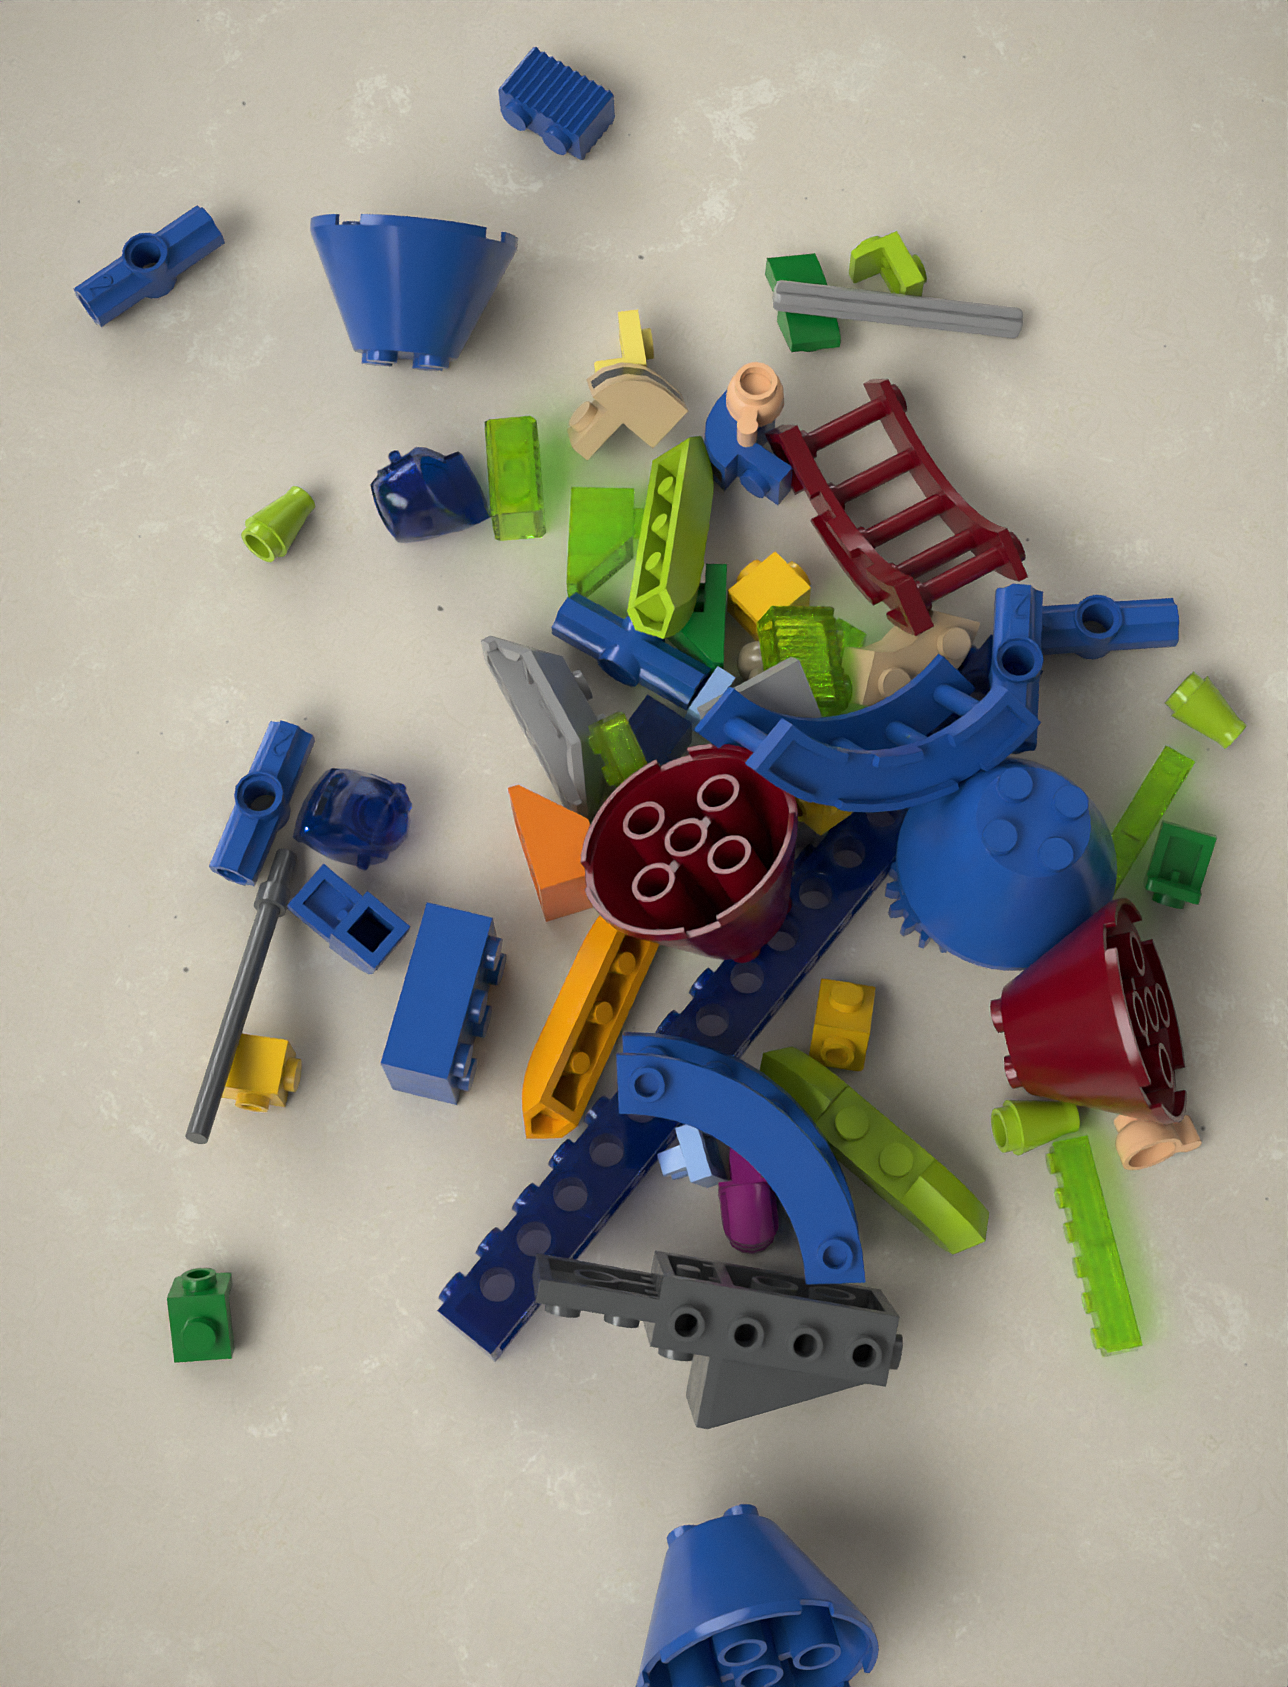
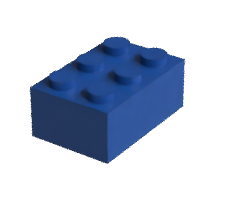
[381,902,506,1105]

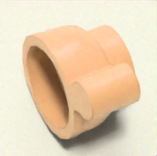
[726,362,784,447]
[1114,1115,1202,1170]

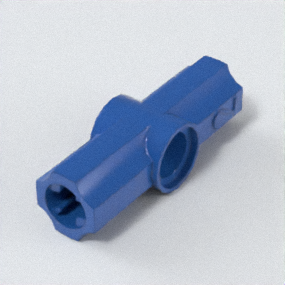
[73,205,225,327]
[988,584,1044,754]
[551,592,711,711]
[1041,595,1179,660]
[209,720,315,886]

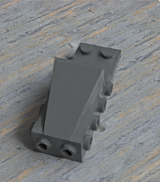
[532,1250,903,1429]

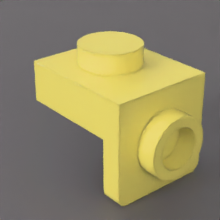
[594,309,654,373]

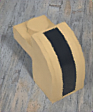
[567,362,688,461]

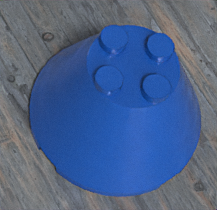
[310,214,518,371]
[896,757,1117,971]
[636,1504,879,1687]

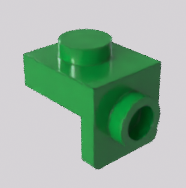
[1143,820,1217,909]
[167,1268,235,1363]

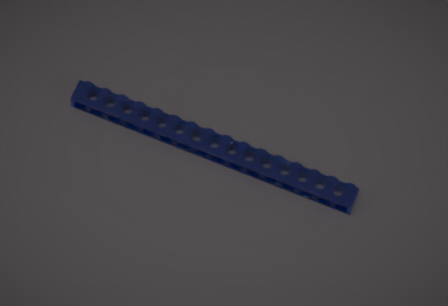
[437,634,1043,1362]

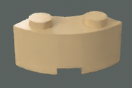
[833,610,980,706]

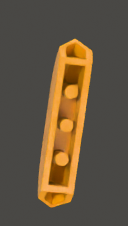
[522,915,660,1139]

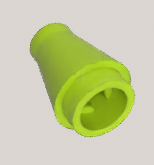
[241,486,316,562]
[1165,671,1247,749]
[991,1100,1080,1156]

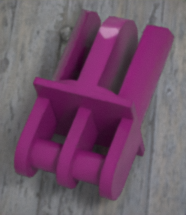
[718,1147,779,1255]

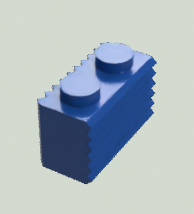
[498,47,615,160]

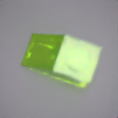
[566,487,644,598]

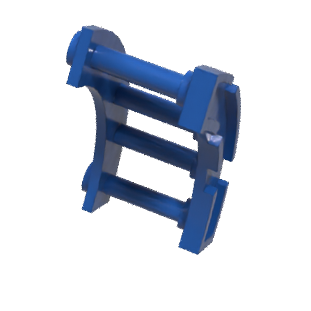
[694,654,1041,813]
[616,1032,866,1285]

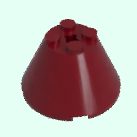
[580,744,798,963]
[990,898,1187,1125]

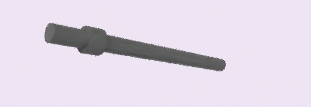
[185,849,297,1144]

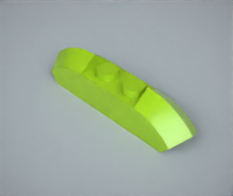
[627,436,714,639]
[759,1046,989,1255]

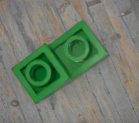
[765,253,841,352]

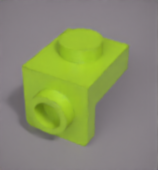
[849,231,927,297]

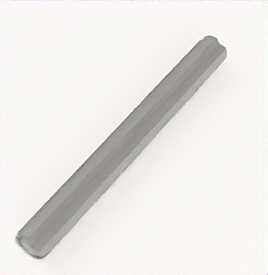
[773,280,1023,338]

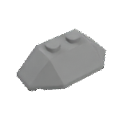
[481,636,617,825]

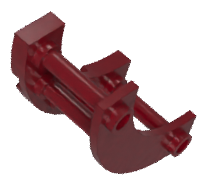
[764,379,1028,636]

